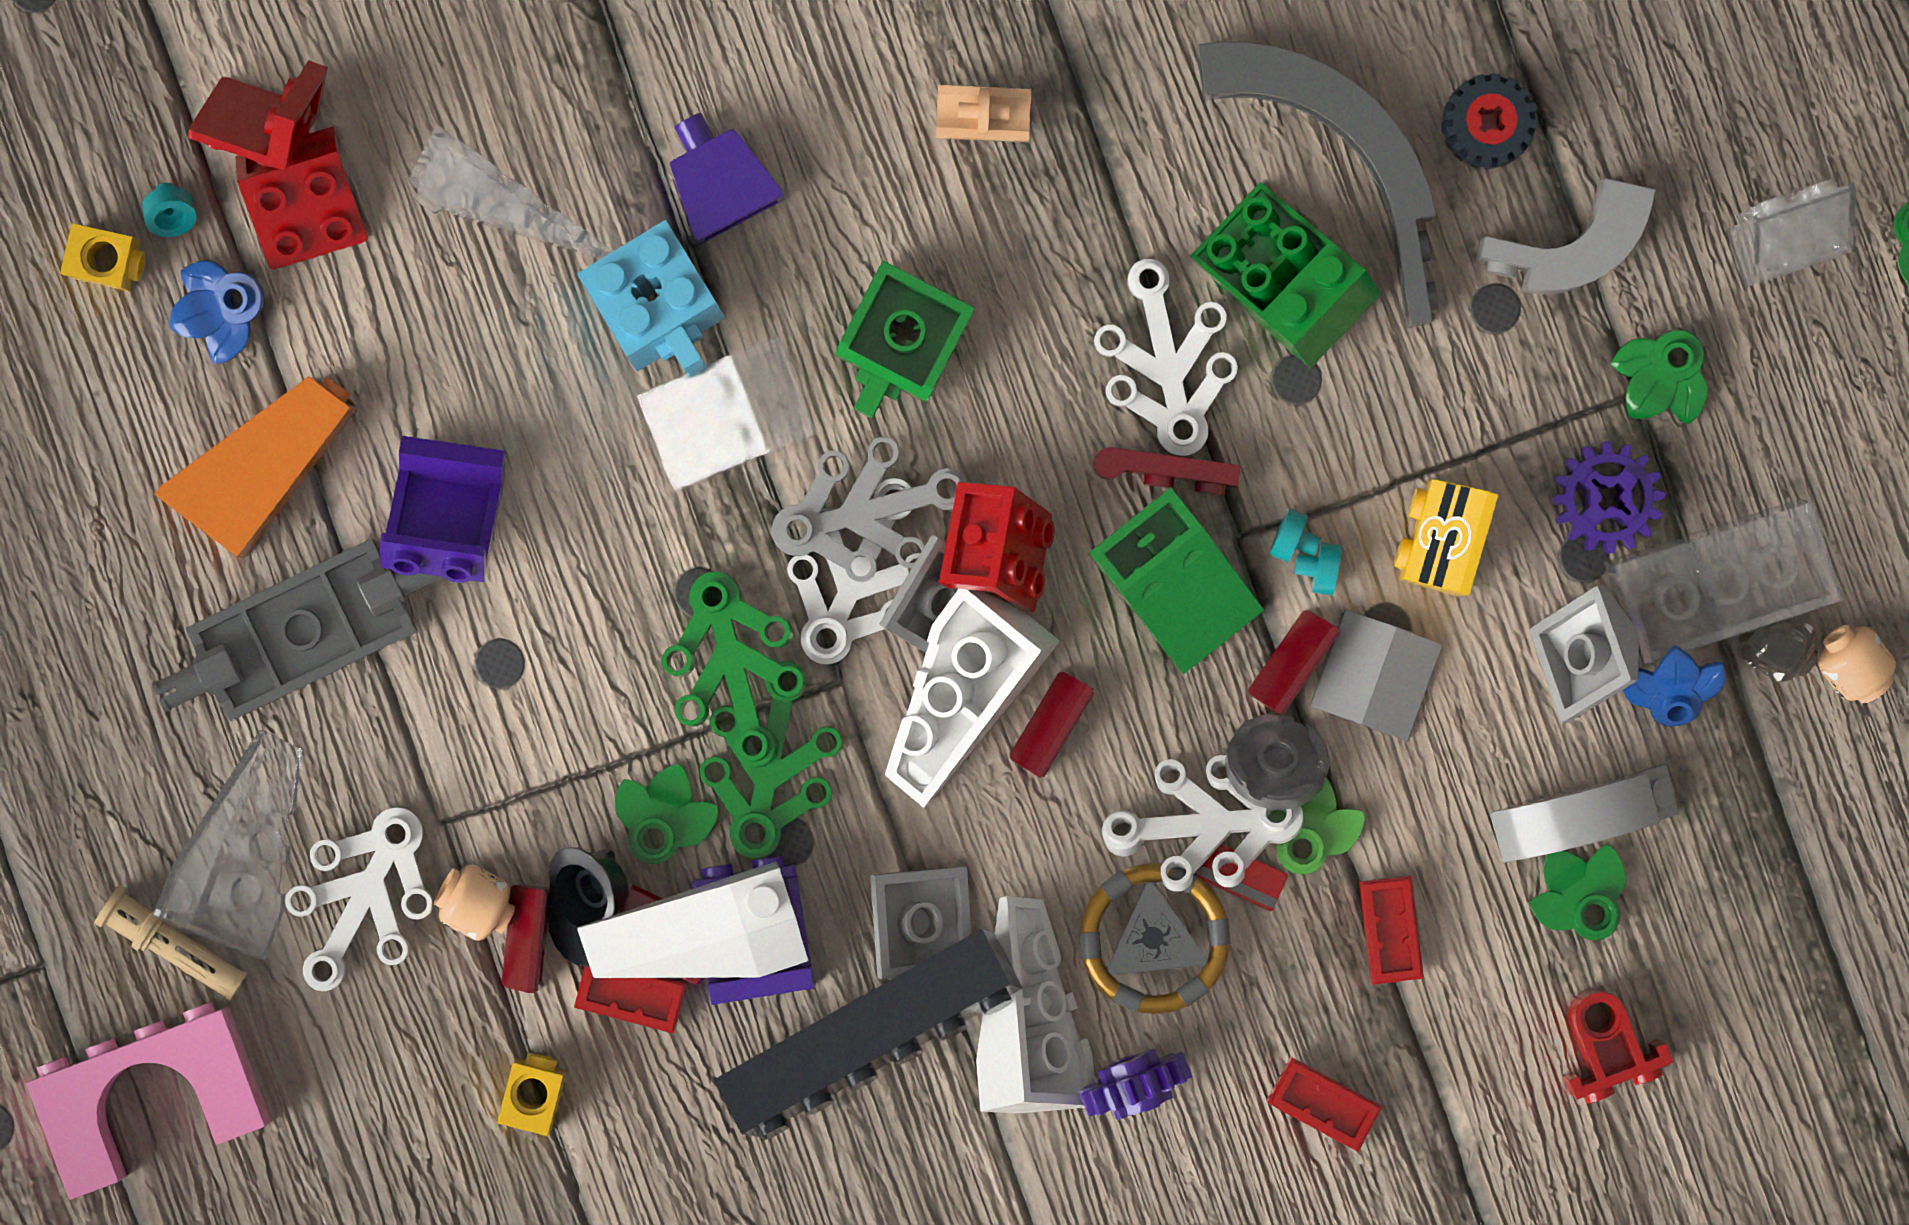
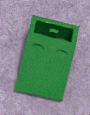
[1190,182,1382,369]
[1087,488,1264,674]

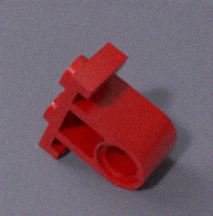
[1562,988,1674,1103]

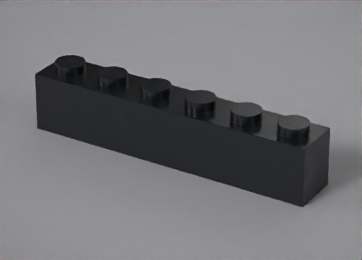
[714,929,1023,1140]

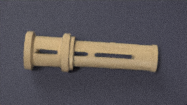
[94,884,248,1001]

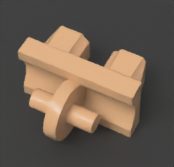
[936,85,1031,142]

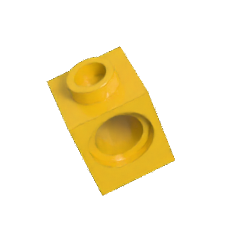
[60,223,145,291]
[497,1053,567,1136]

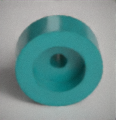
[142,182,197,237]
[1269,507,1321,563]
[1294,542,1341,596]

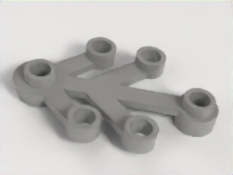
[772,437,967,582]

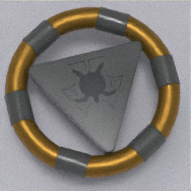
[1079,863,1231,1014]

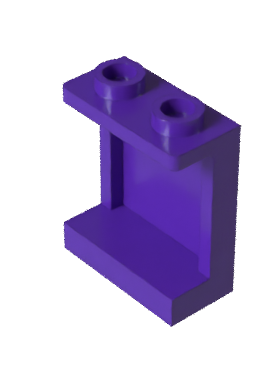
[380,436,505,583]
[692,855,815,1005]

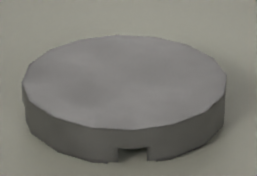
[1225,714,1330,810]

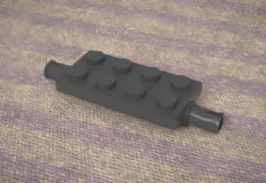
[152,539,445,722]

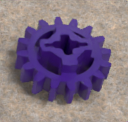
[1550,441,1665,554]
[1079,1048,1193,1120]

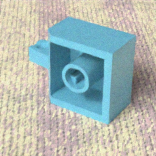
[577,220,725,379]

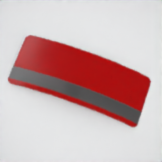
[1194,844,1288,911]

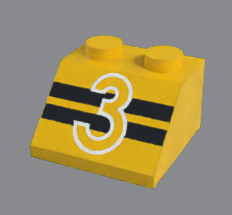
[1394,479,1498,597]

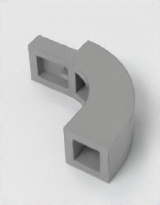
[1475,178,1655,295]
[1490,765,1679,863]

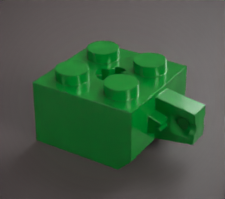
[835,260,975,419]

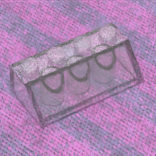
[1604,499,1843,665]

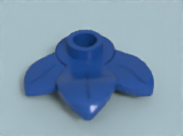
[169,261,264,364]
[1623,646,1726,726]

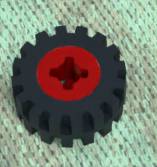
[1441,73,1538,169]

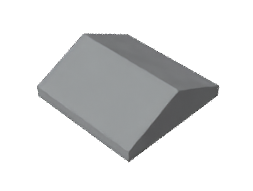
[879,535,991,653]
[1529,585,1639,723]
[1310,610,1442,741]
[870,867,972,979]

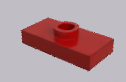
[1359,875,1424,985]
[574,966,688,1034]
[1266,1056,1383,1152]

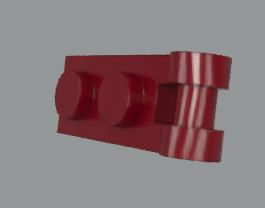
[1093,447,1241,496]

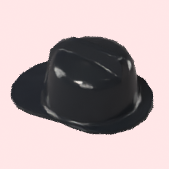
[548,847,629,966]

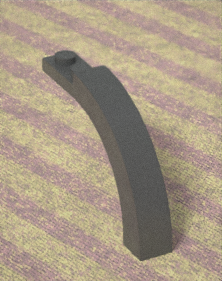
[1196,42,1439,328]

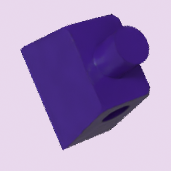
[669,113,785,246]

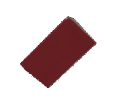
[1248,610,1340,714]
[1009,672,1095,778]
[502,884,549,994]

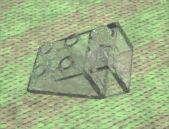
[1726,178,1856,288]
[637,336,818,492]

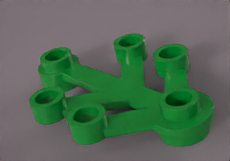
[661,572,807,768]
[700,661,842,859]

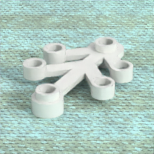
[1094,259,1238,456]
[787,478,921,664]
[1102,755,1304,891]
[285,807,434,991]

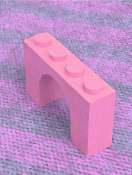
[26,1002,272,1200]

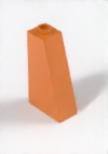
[154,376,356,558]

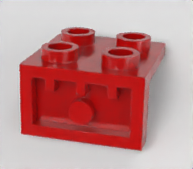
[188,60,328,171]
[235,126,368,270]
[939,482,1055,613]

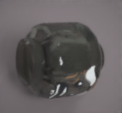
[1738,606,1818,682]

